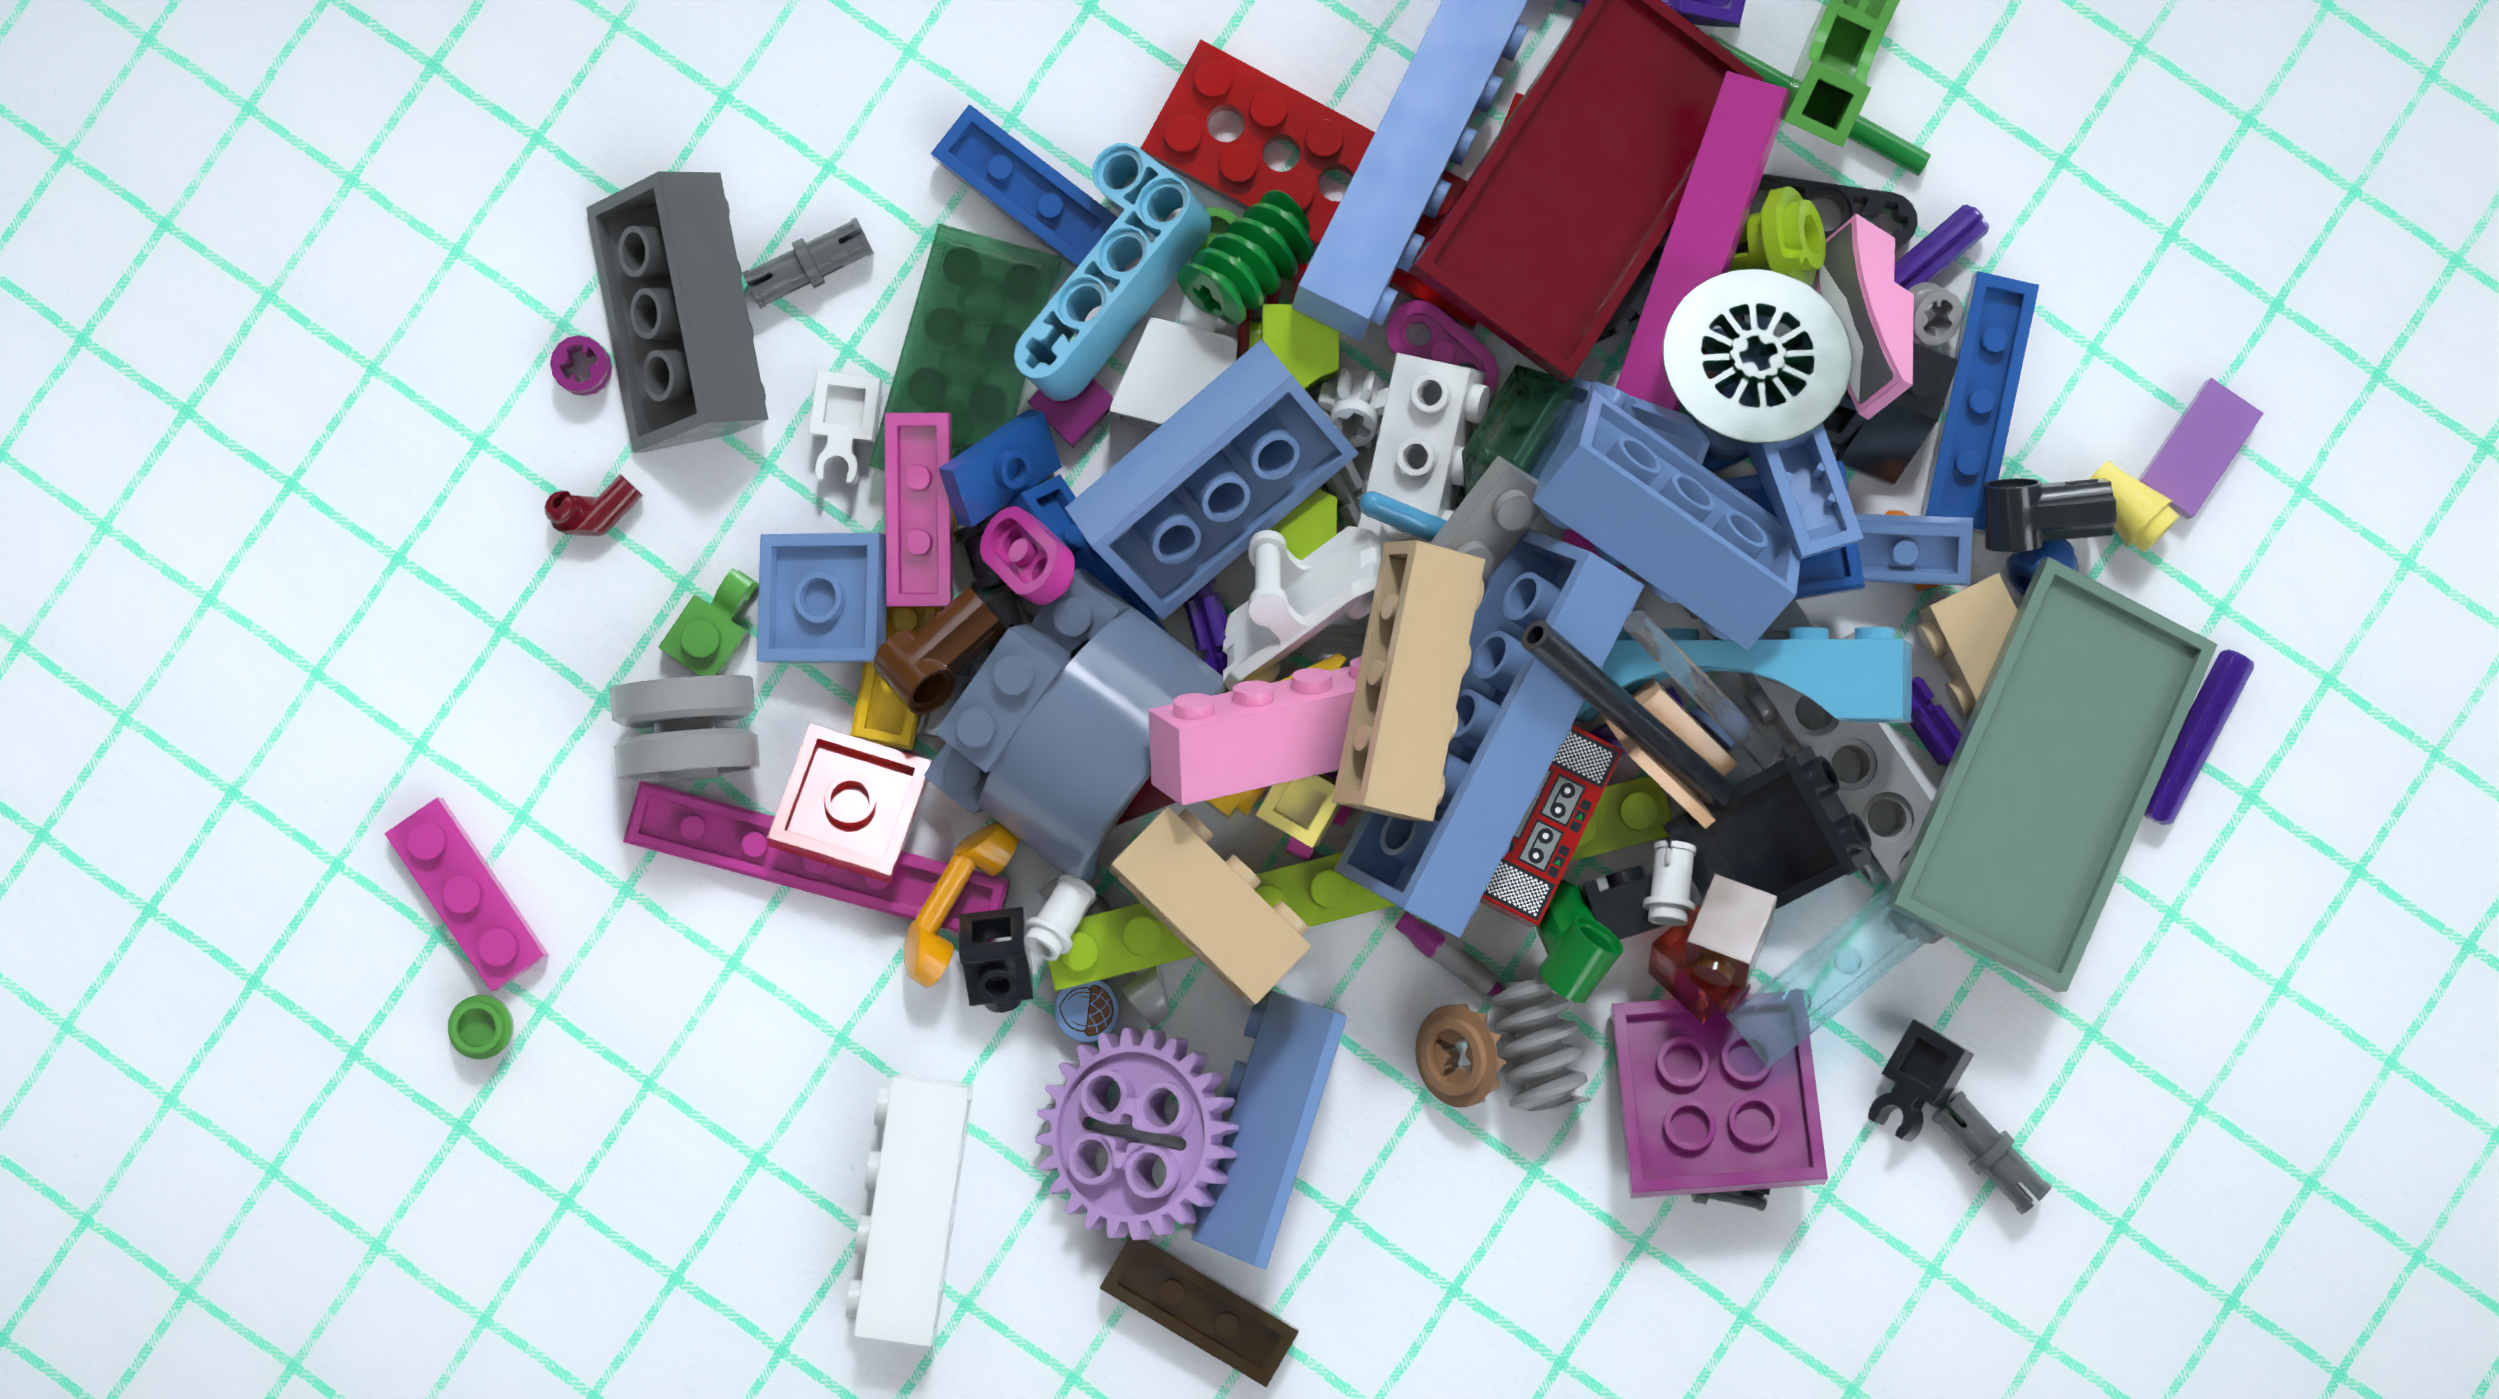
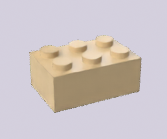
[1109,806,1312,1007]

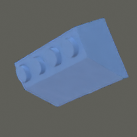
[1065,339,1359,620]
[1533,390,1801,651]
[1191,990,1347,1270]

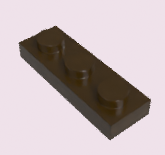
[1100,1235,1299,1388]

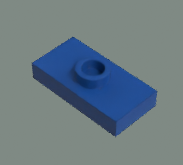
[938,409,1062,527]

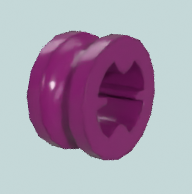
[550,335,613,396]

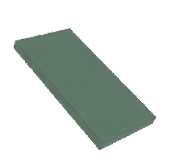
[1886,557,2218,993]

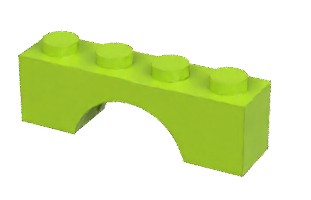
[1249,304,1339,560]

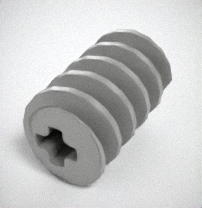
[1490,976,1591,1111]

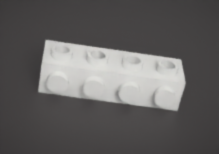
[1358,353,1490,557]

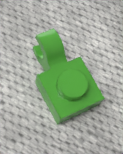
[658,568,759,676]

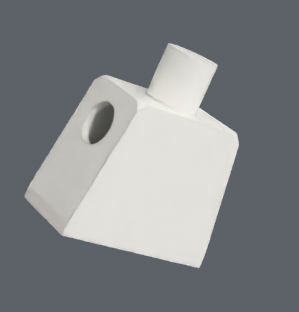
[1110,295,1238,431]

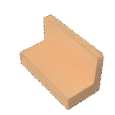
[1605,677,1738,829]

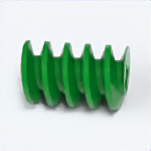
[1177,190,1314,326]

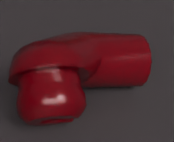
[544,474,644,536]

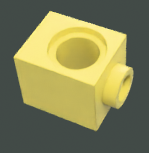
[1256,774,1342,848]

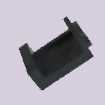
[1662,745,1873,910]

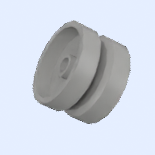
[610,675,760,782]

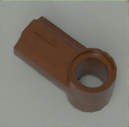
[873,587,1007,715]

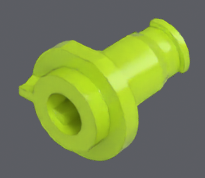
[1728,186,1826,286]

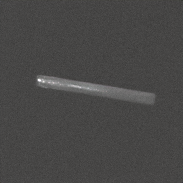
[1624,610,1785,770]

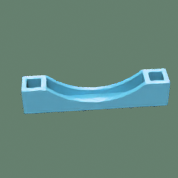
[1573,627,1912,723]

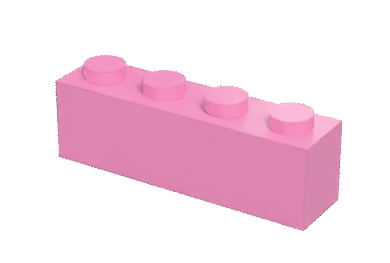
[1148,657,1361,806]

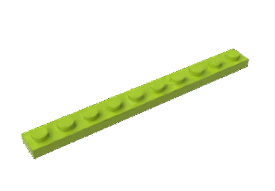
[1048,776,1672,991]

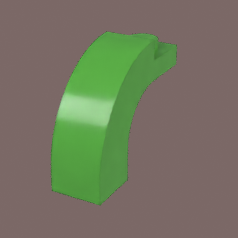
[1782,0,1900,148]

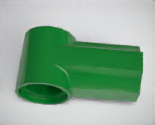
[1535,879,1624,1003]

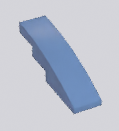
[1707,316,1864,560]

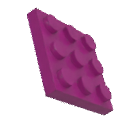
[1610,990,1828,1199]

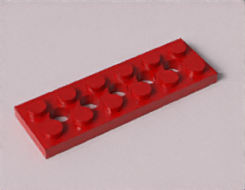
[1140,39,1477,331]

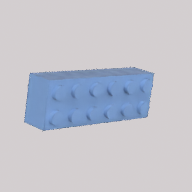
[1334,529,1645,938]

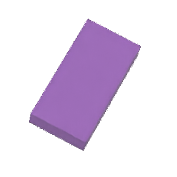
[2138,378,2264,519]

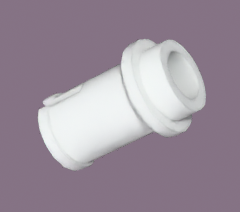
[1643,840,1696,926]
[1023,874,1096,961]

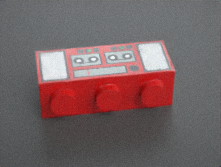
[1480,725,1623,927]

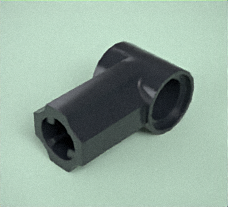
[1983,478,2117,552]

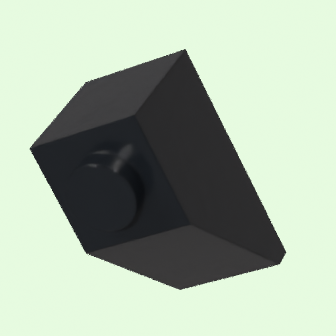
[1835,342,1959,485]

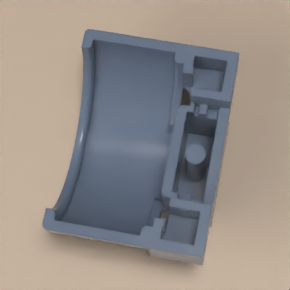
[923,568,1229,884]

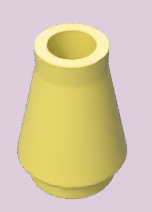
[2089,460,2180,553]

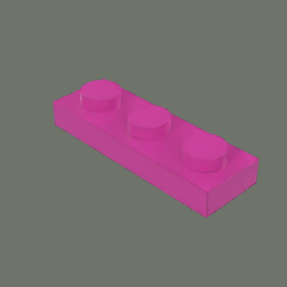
[885,413,953,606]
[384,797,549,992]

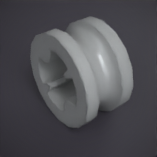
[1908,282,1963,345]

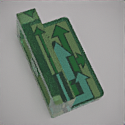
[1462,364,1576,496]

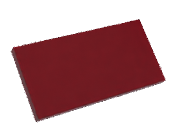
[1408,0,1764,384]

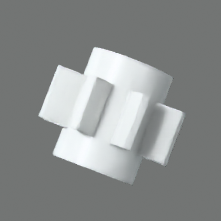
[1317,368,1389,448]

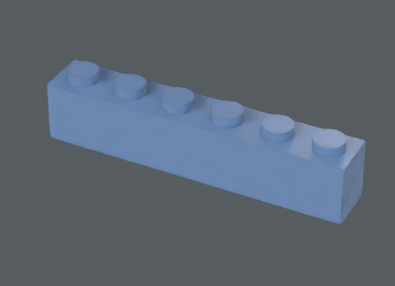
[1291,0,1529,342]

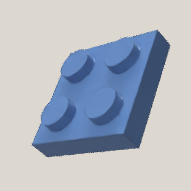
[757,532,887,663]

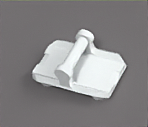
[1223,526,1381,692]

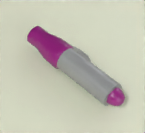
[1394,911,1503,997]

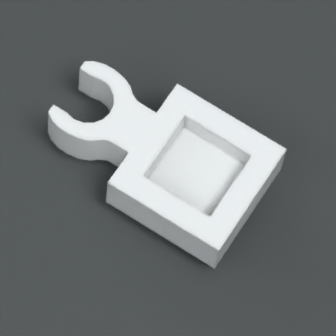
[809,370,883,486]

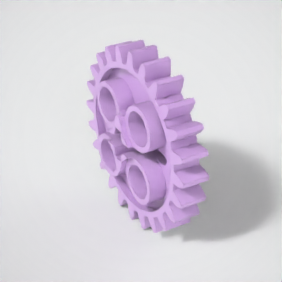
[1035,1028,1239,1240]

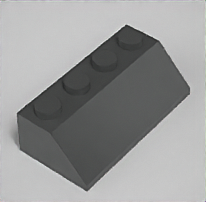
[586,171,769,453]

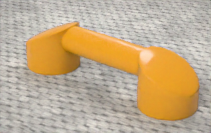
[904,823,1019,988]

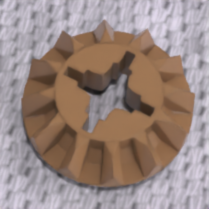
[1415,1003,1506,1107]

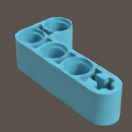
[1014,143,1211,401]

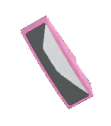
[1815,214,1914,420]

